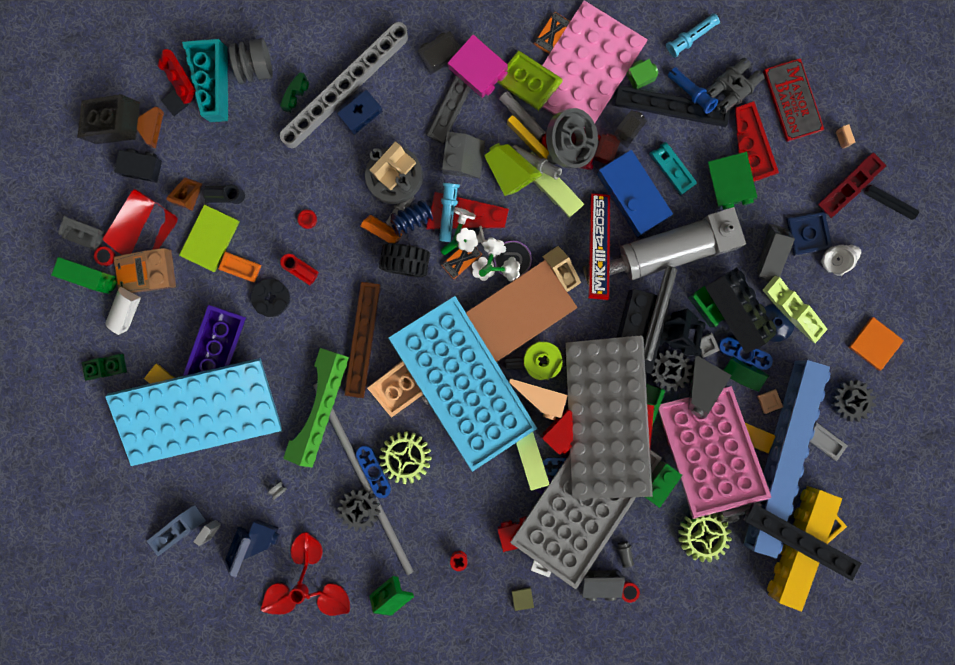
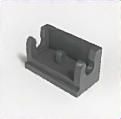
[58,216,106,251]

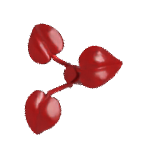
[261,532,350,616]

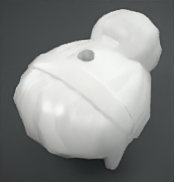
[821,245,861,276]

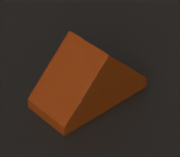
[132,107,164,149]
[167,177,202,211]

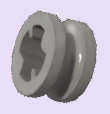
[268,482,287,500]

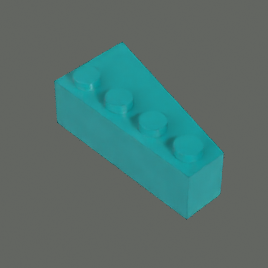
[182,39,228,122]

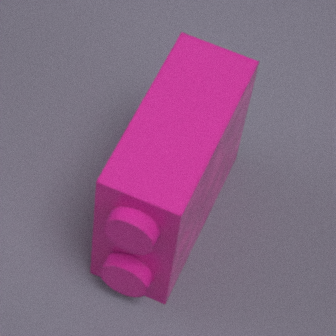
[448,35,508,98]

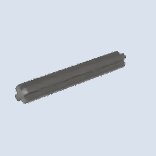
[644,266,677,361]

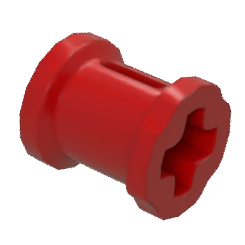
[450,551,468,571]

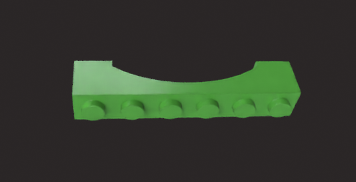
[283,348,349,467]

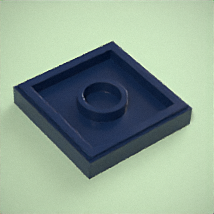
[786,212,832,256]
[224,527,251,577]

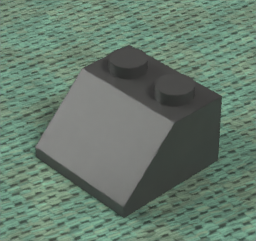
[442,132,485,179]
[581,570,625,601]

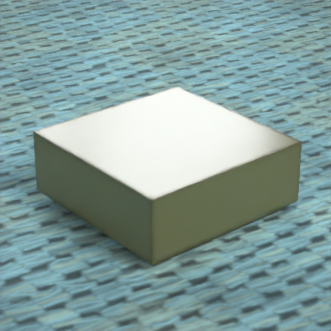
[512,587,534,611]

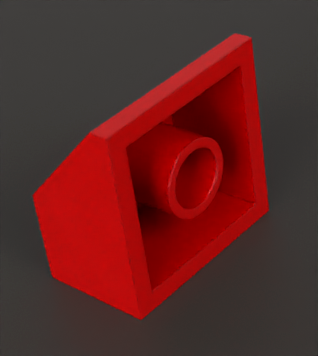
[540,409,573,455]

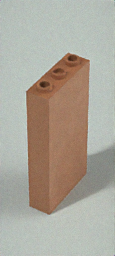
[466,260,577,362]

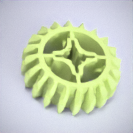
[379,431,432,484]
[678,513,732,562]

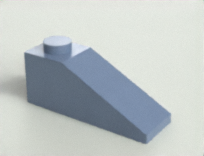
[147,505,206,556]

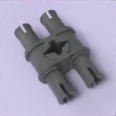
[706,58,764,114]

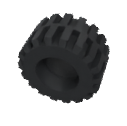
[379,243,430,277]

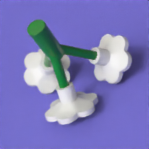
[441,207,485,255]
[472,238,520,281]

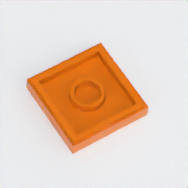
[849,317,904,371]

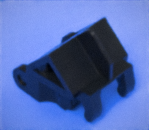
[659,308,706,356]

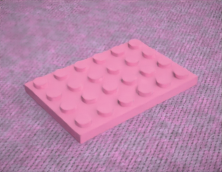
[542,0,648,128]
[658,386,771,519]

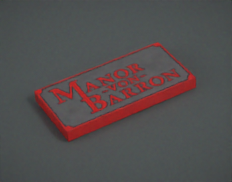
[763,58,824,142]

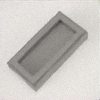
[809,422,848,461]
[194,520,221,546]

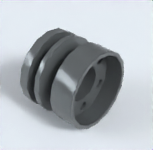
[229,38,273,84]

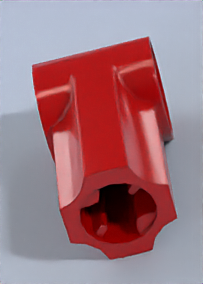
[280,254,319,286]

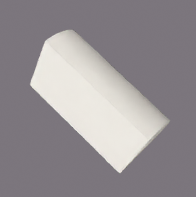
[105,287,141,335]

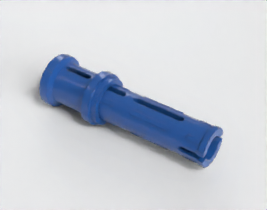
[668,67,718,114]

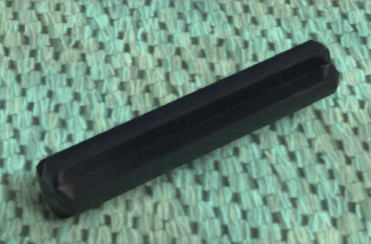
[865,185,919,220]

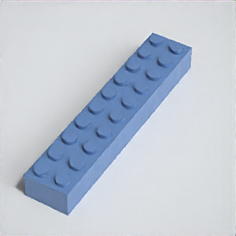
[743,360,830,558]

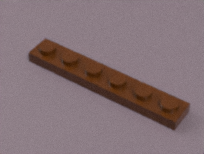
[345,282,381,398]

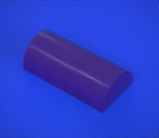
[183,305,246,376]

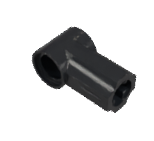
[203,184,245,204]

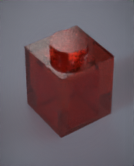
[593,134,621,164]

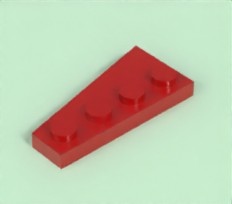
[735,101,779,182]
[426,192,509,229]

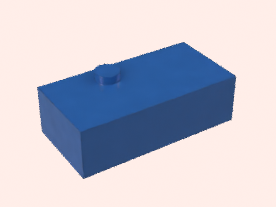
[597,149,673,237]

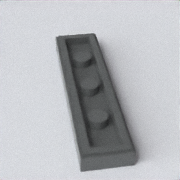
[427,76,471,144]

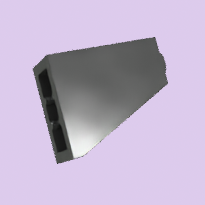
[757,224,795,282]
[688,356,732,418]

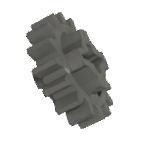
[650,350,692,391]
[831,380,876,422]
[338,488,381,532]

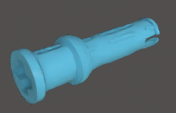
[666,13,720,58]
[439,182,460,242]

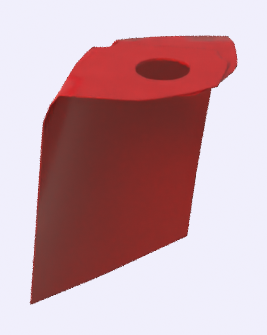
[102,189,178,255]

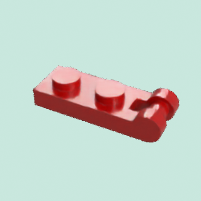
[158,49,196,104]

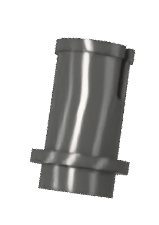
[617,541,635,568]

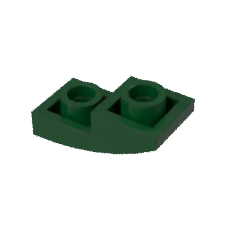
[280,72,309,113]
[82,354,127,381]
[724,357,769,392]

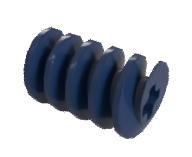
[390,200,433,237]

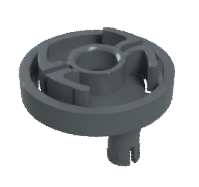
[546,108,598,168]
[365,147,423,204]

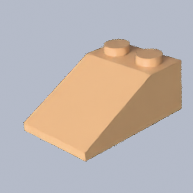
[367,360,423,418]
[508,379,568,420]

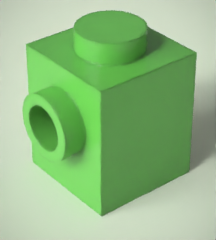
[626,59,658,89]

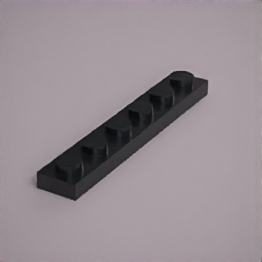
[614,85,730,127]
[743,503,862,581]

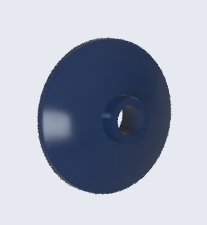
[764,304,795,342]

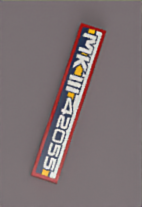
[588,193,610,300]

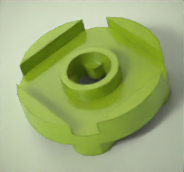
[524,341,562,380]

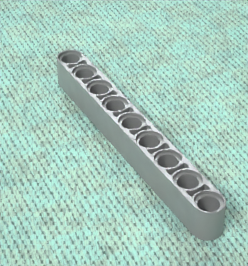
[280,22,408,148]

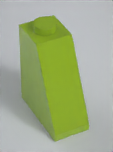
[484,143,542,196]

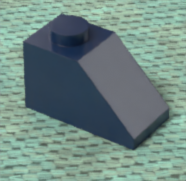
[243,519,280,560]

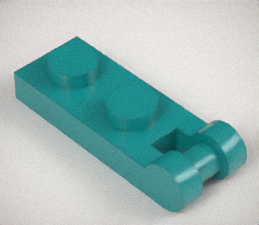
[649,142,697,195]

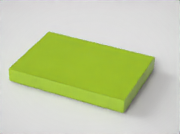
[497,50,563,111]
[179,205,240,272]

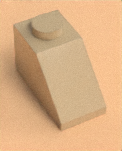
[542,246,581,292]

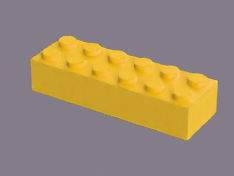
[767,486,842,612]

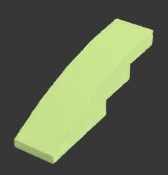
[531,152,584,218]
[763,276,827,343]
[516,432,549,490]

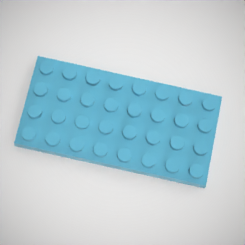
[388,296,537,472]
[105,358,282,466]

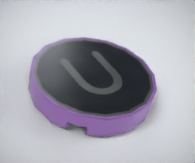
[494,241,532,279]

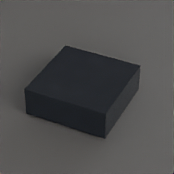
[161,89,189,116]

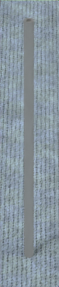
[313,383,414,575]

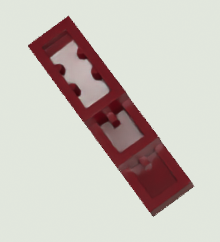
[818,152,886,218]

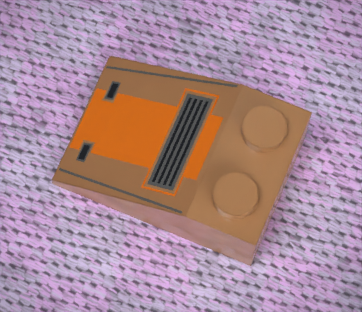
[114,248,176,293]

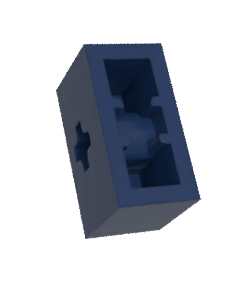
[337,89,383,135]

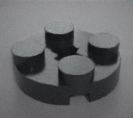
[251,279,290,317]

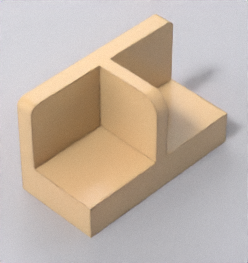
[370,141,416,190]

